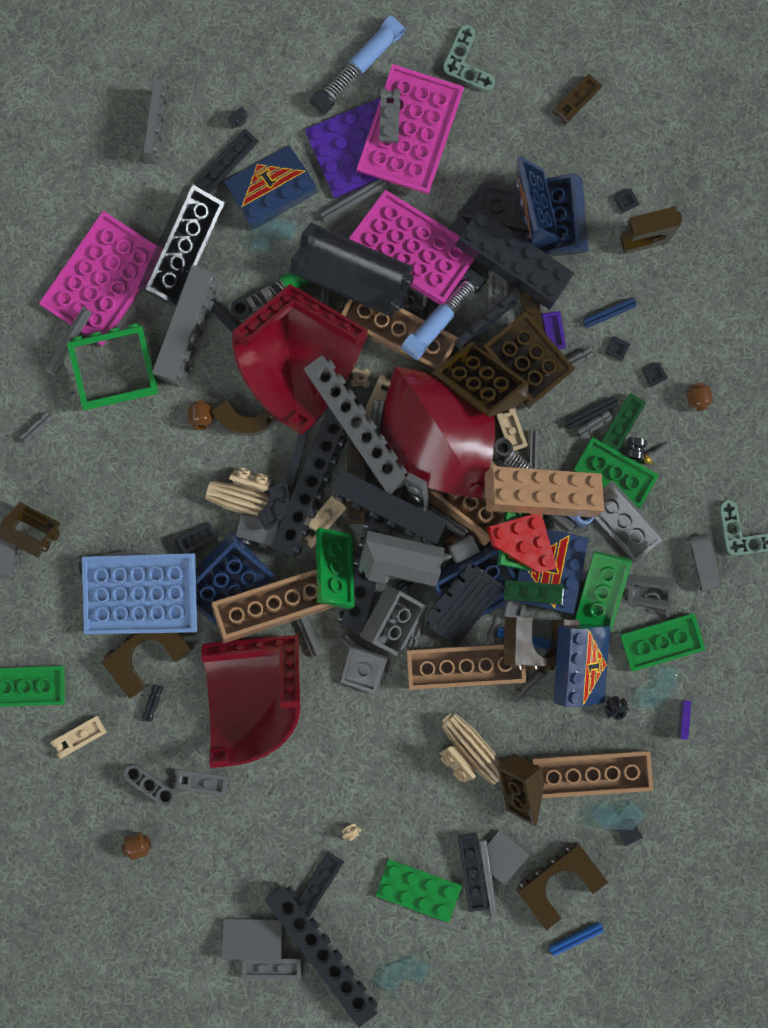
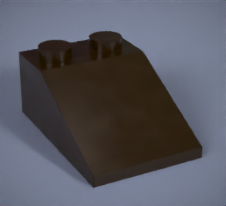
[497,753,545,826]

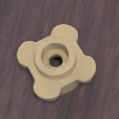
[351,368,371,388]
[342,824,362,841]

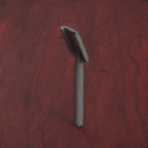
[443,535,480,563]

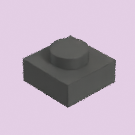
[502,600,527,618]

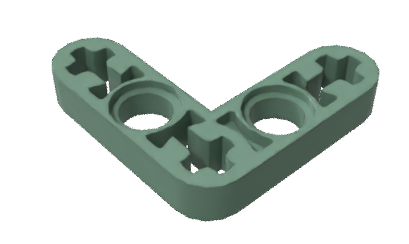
[444,25,495,92]
[719,500,768,556]

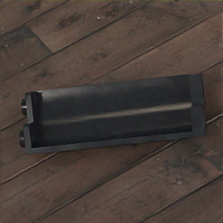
[290,222,414,317]

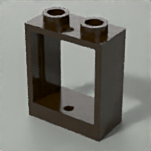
[0,502,60,558]

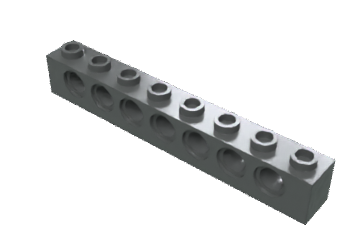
[304,356,409,494]

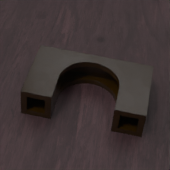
[619,206,682,254]
[504,617,579,670]
[101,632,192,699]
[516,842,608,931]

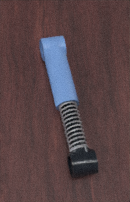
[309,15,406,116]
[401,267,487,360]
[492,438,594,528]

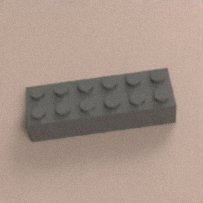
[152,265,220,387]

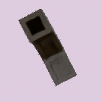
[211,401,276,436]

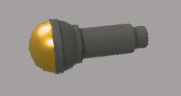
[643,442,669,465]

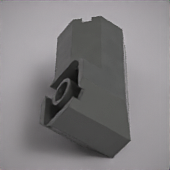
[358,531,444,587]

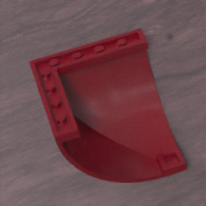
[232,284,368,435]
[375,366,495,499]
[201,635,301,768]

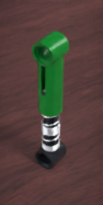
[231,272,310,320]

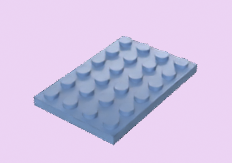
[82,553,197,634]

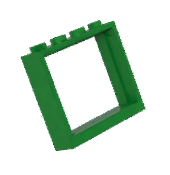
[67,324,159,411]

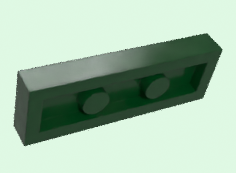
[601,393,647,451]
[504,580,564,605]

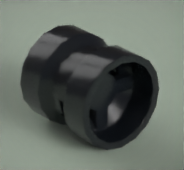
[625,437,647,460]

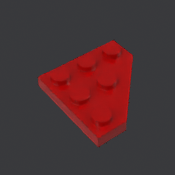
[487,514,557,574]

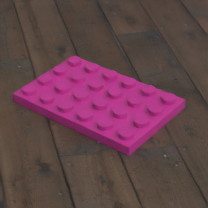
[357,64,464,195]
[349,190,475,304]
[39,211,157,347]

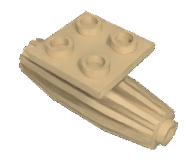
[205,468,283,519]
[439,713,501,785]

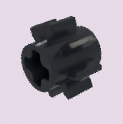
[604,696,629,720]

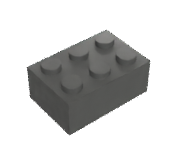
[360,585,426,657]

